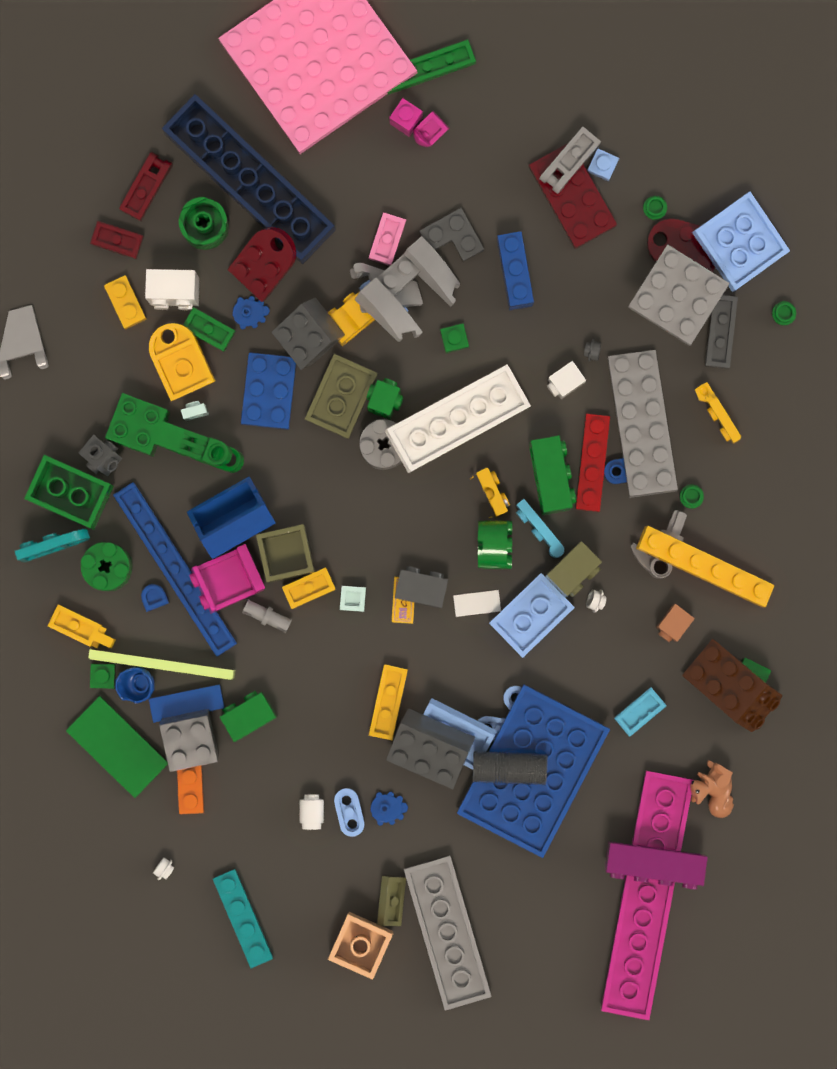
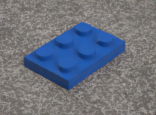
[241,353,296,430]

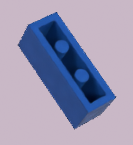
[497,231,534,310]

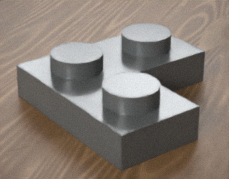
[419,208,484,262]

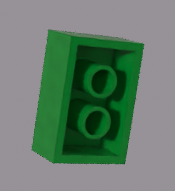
[529,435,576,515]
[24,455,114,530]

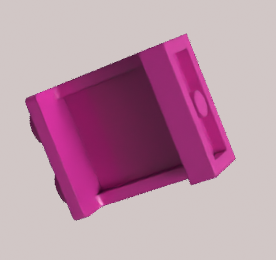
[189,544,265,614]

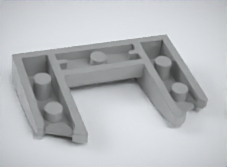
[355,236,460,342]

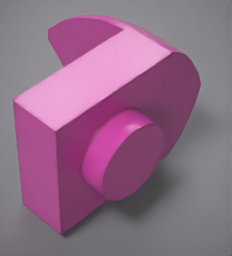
[413,111,449,147]

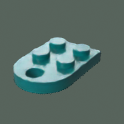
[14,529,90,562]

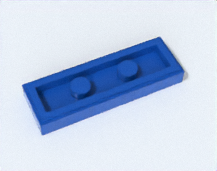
[149,684,225,723]

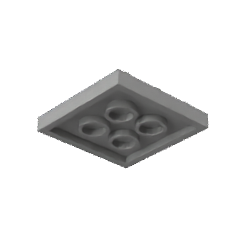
[628,244,730,346]

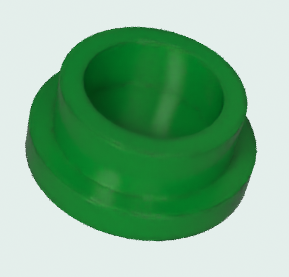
[643,196,667,220]
[772,301,796,326]
[680,485,704,509]

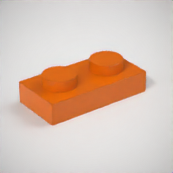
[177,765,204,814]

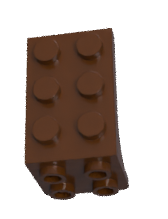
[682,639,782,732]

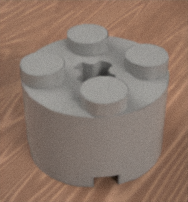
[360,420,402,470]

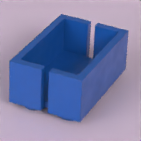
[187,476,275,559]

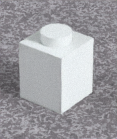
[547,361,586,399]

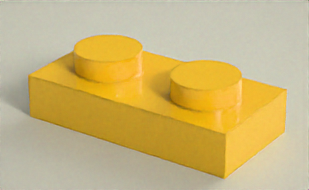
[104,275,147,329]
[282,568,336,609]

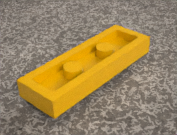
[369,664,408,741]

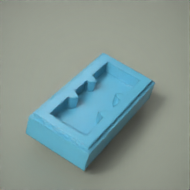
[614,687,667,737]

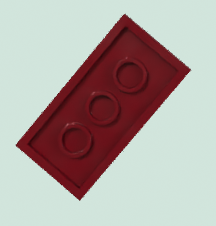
[529,144,617,249]

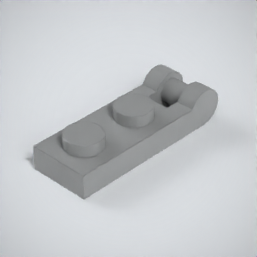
[539,127,601,194]

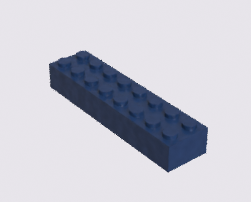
[162,94,336,265]

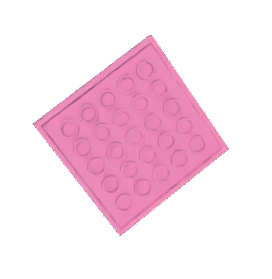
[218,0,417,154]

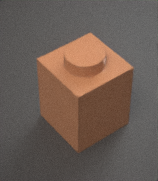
[656,604,695,643]

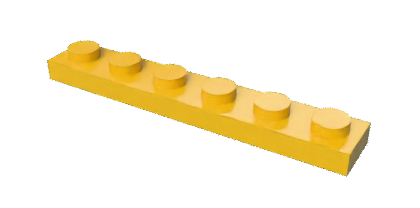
[636,526,774,608]

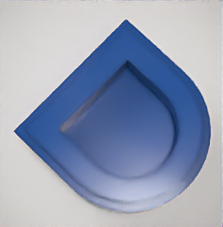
[141,584,169,612]

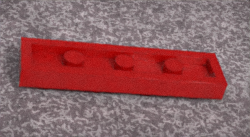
[575,414,610,512]

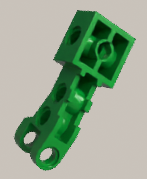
[105,393,244,473]

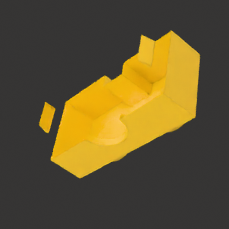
[470,467,510,518]

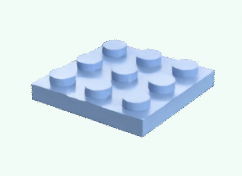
[692,192,790,292]

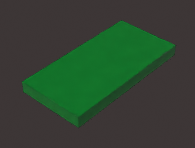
[66,696,168,798]

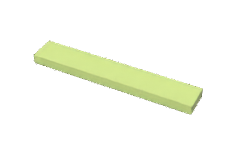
[88,649,236,680]

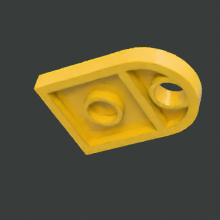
[149,323,216,401]

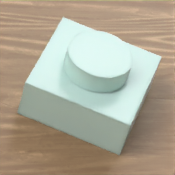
[181,401,209,421]
[340,586,366,612]

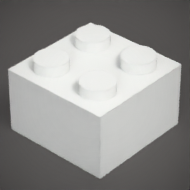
[145,269,199,310]

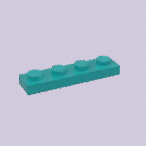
[213,868,274,968]

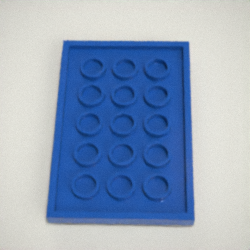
[457,684,610,858]

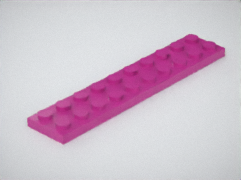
[601,771,693,1020]

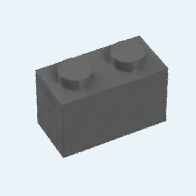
[395,566,448,608]

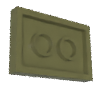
[305,354,378,439]

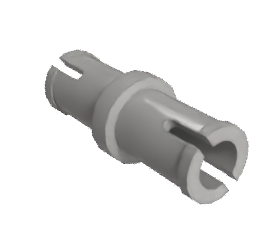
[242,599,292,633]

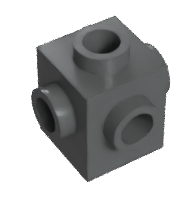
[79,434,123,477]

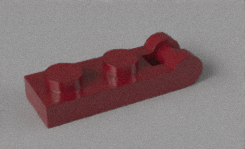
[119,152,173,222]

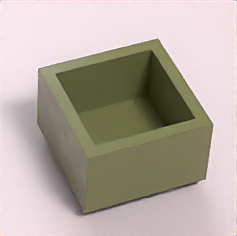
[256,524,315,583]
[545,541,602,597]

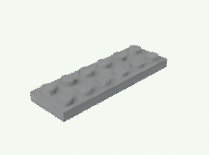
[608,350,678,498]
[404,855,492,1011]

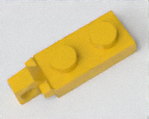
[695,382,741,444]
[48,604,116,648]

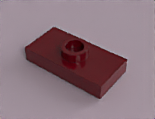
[90,221,144,259]

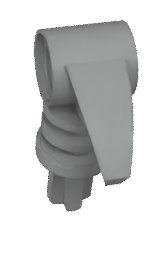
[630,510,687,579]

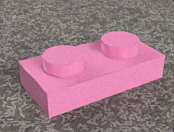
[369,212,406,266]

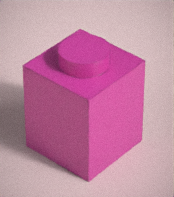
[389,98,423,137]

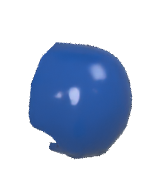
[115,666,155,704]

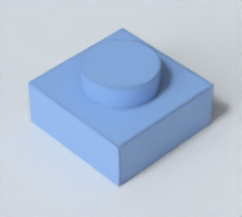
[587,148,619,181]

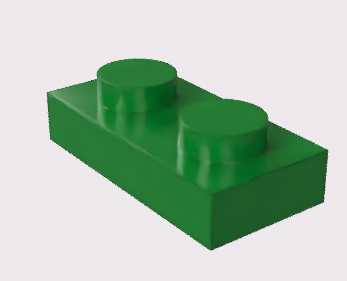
[183,307,236,352]

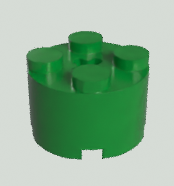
[178,197,229,250]
[478,520,512,569]
[81,542,133,591]

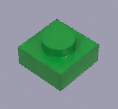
[440,324,469,353]
[90,664,116,689]

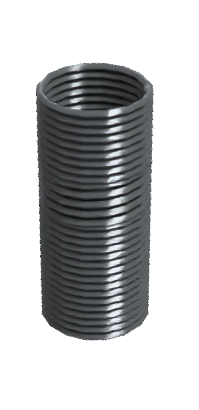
[473,751,547,785]

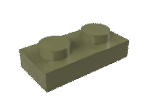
[377,876,406,926]

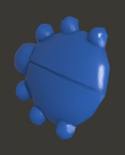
[232,296,270,330]
[371,792,408,826]

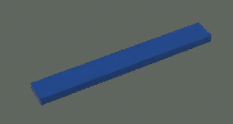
[113,482,237,657]

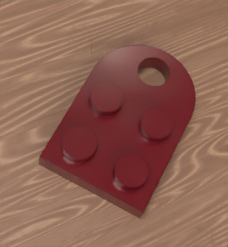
[647,219,715,272]
[228,227,296,302]

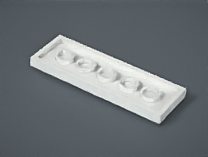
[385,364,531,473]

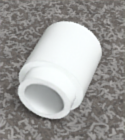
[299,794,324,830]

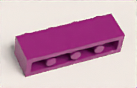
[605,841,708,889]

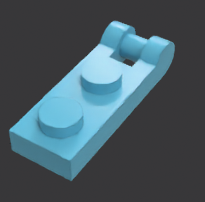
[515,499,564,558]

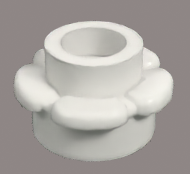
[586,589,606,613]
[153,857,174,880]

